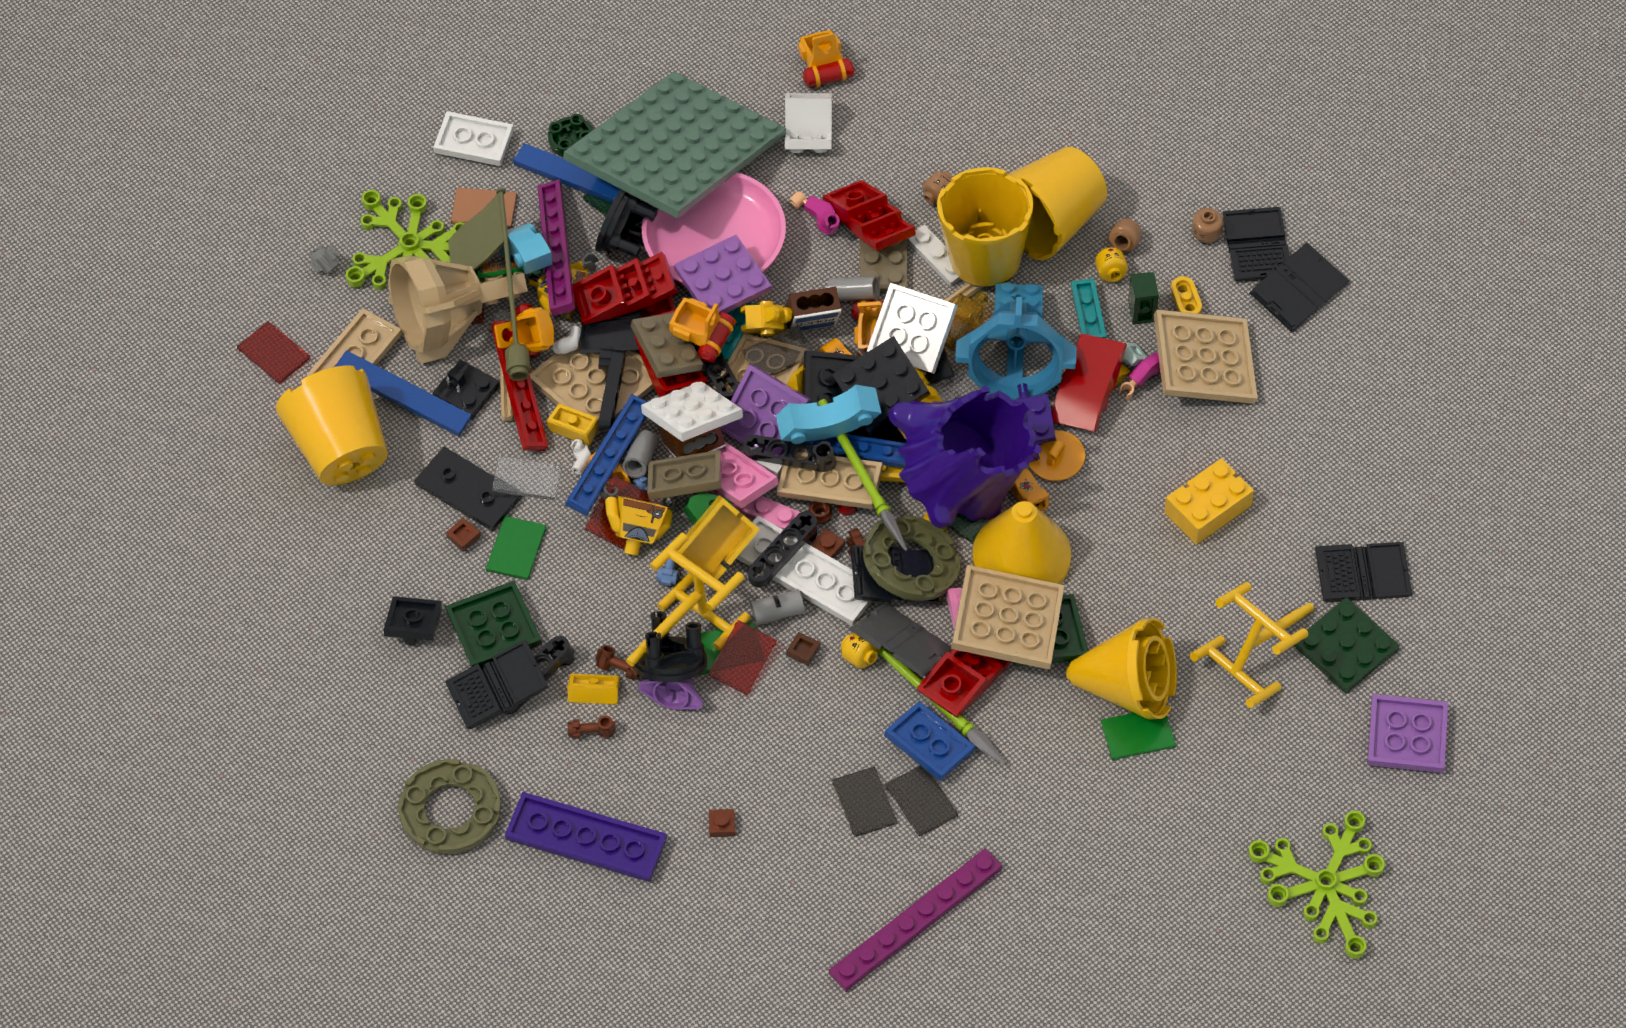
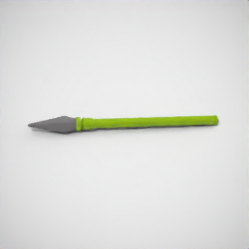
[818,399,907,551]
[878,647,1006,765]

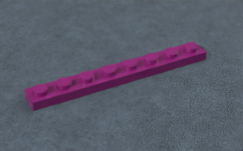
[537,180,575,316]
[829,848,1002,992]

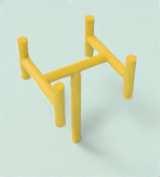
[626,532,751,667]
[1190,582,1314,708]

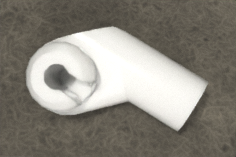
[553,326,581,354]
[571,439,591,475]

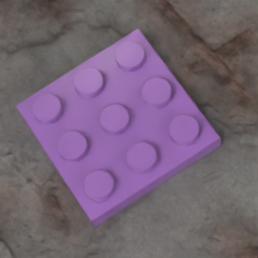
[674,235,772,313]
[721,364,811,456]
[1367,694,1448,773]

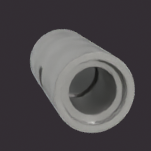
[827,276,880,301]
[622,430,658,478]
[750,589,805,626]

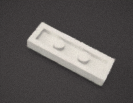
[907,225,962,287]

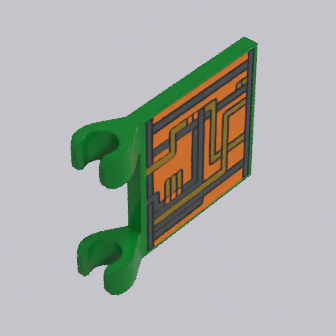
[478,259,543,279]

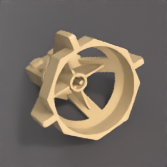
[388,255,528,363]

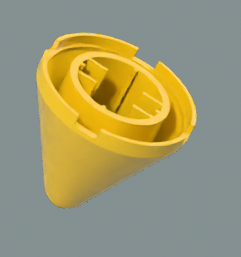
[972,501,1071,584]
[1066,618,1177,719]

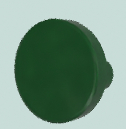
[548,114,593,157]

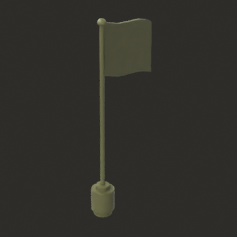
[448,188,531,381]

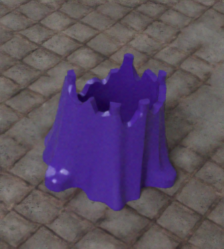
[889,386,1041,529]

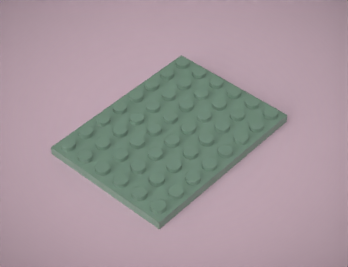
[563,71,786,219]

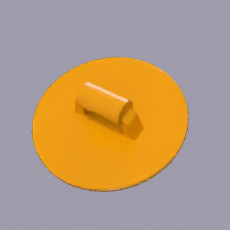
[1029,430,1085,481]

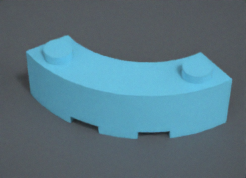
[499,223,552,275]
[776,385,881,444]

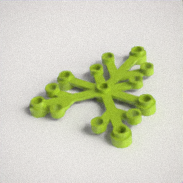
[345,190,465,290]
[1248,811,1385,959]

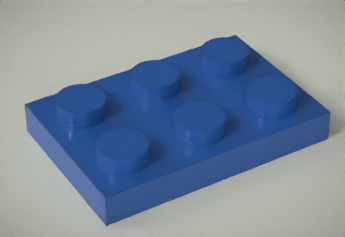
[884,701,975,781]

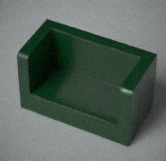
[1128,272,1159,325]

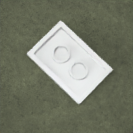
[433,111,514,166]

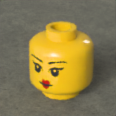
[1095,248,1128,282]
[841,633,878,669]

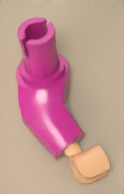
[790,191,840,234]
[1119,352,1160,400]

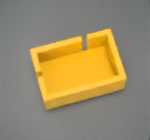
[1164,458,1254,545]
[677,495,760,580]

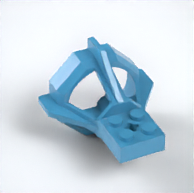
[955,283,1077,400]

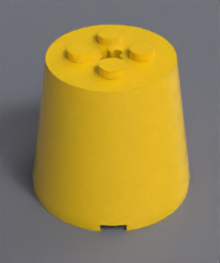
[1008,147,1107,260]
[937,167,1033,286]
[276,365,388,486]

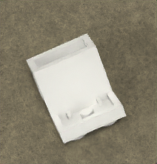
[785,93,832,153]

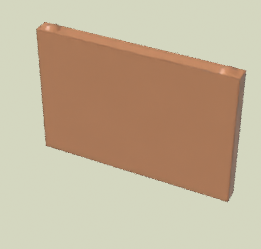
[451,188,517,228]

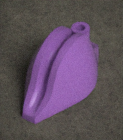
[638,678,703,710]

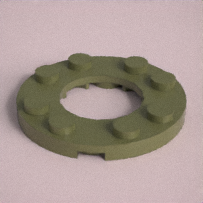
[863,515,961,601]
[398,759,501,854]

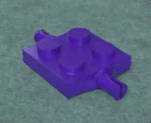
[1012,383,1056,461]

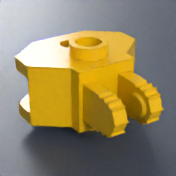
[740,301,793,337]

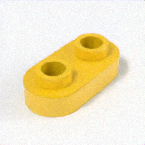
[1171,276,1202,314]

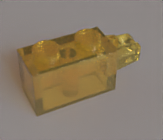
[944,290,988,352]

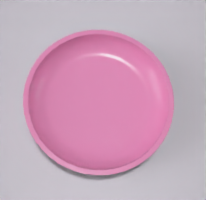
[642,172,786,287]

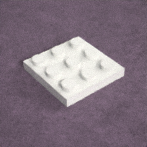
[867,283,958,374]
[641,381,743,442]

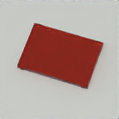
[237,321,311,384]
[585,475,650,550]
[708,620,777,695]

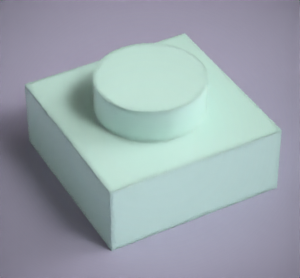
[1123,342,1147,367]

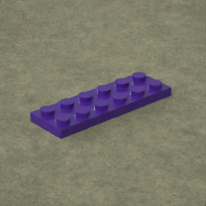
[505,792,667,882]

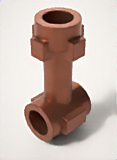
[595,645,639,679]
[568,715,616,739]

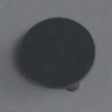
[595,189,659,259]
[633,611,708,682]

